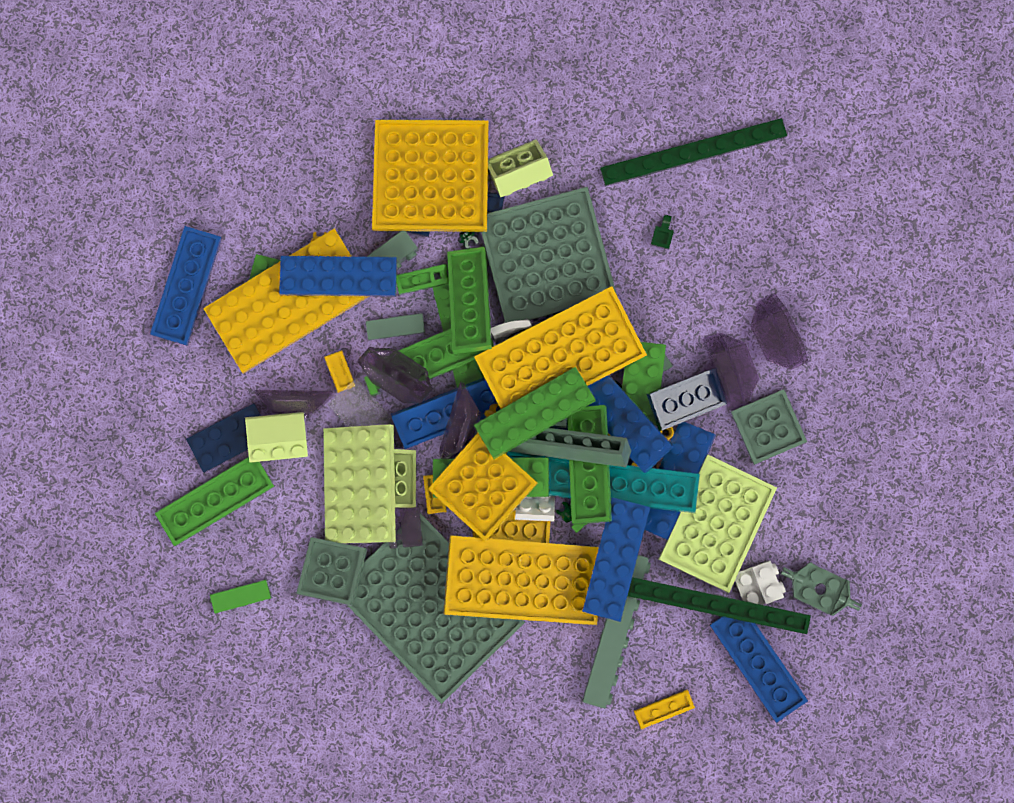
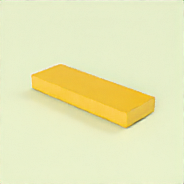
[634,689,695,729]

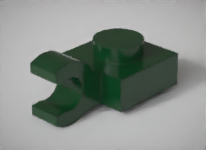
[650,214,674,250]

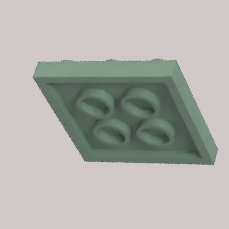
[731,389,807,465]
[296,537,367,606]

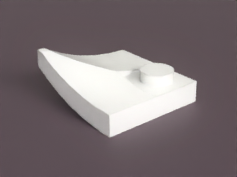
[491,319,532,345]

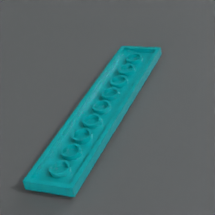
[507,451,700,514]

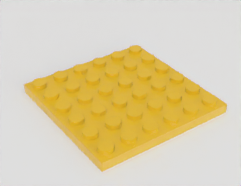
[372,120,489,232]

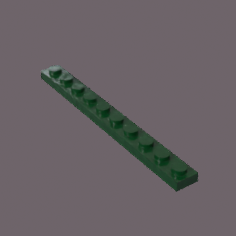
[600,118,787,187]
[628,577,811,634]

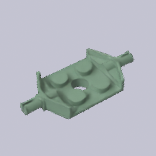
[781,562,862,616]

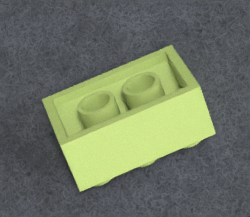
[488,139,553,197]
[245,412,308,462]
[394,449,416,508]

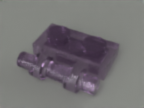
[389,507,423,549]

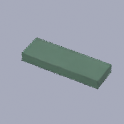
[366,313,425,341]

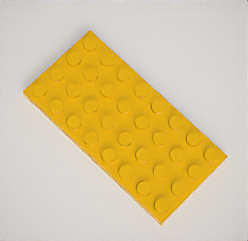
[203,228,370,374]
[474,286,647,409]
[443,536,599,625]

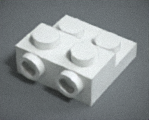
[735,561,786,605]

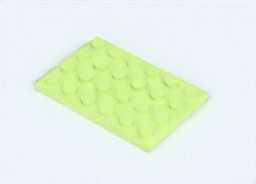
[323,424,396,543]
[658,454,777,593]

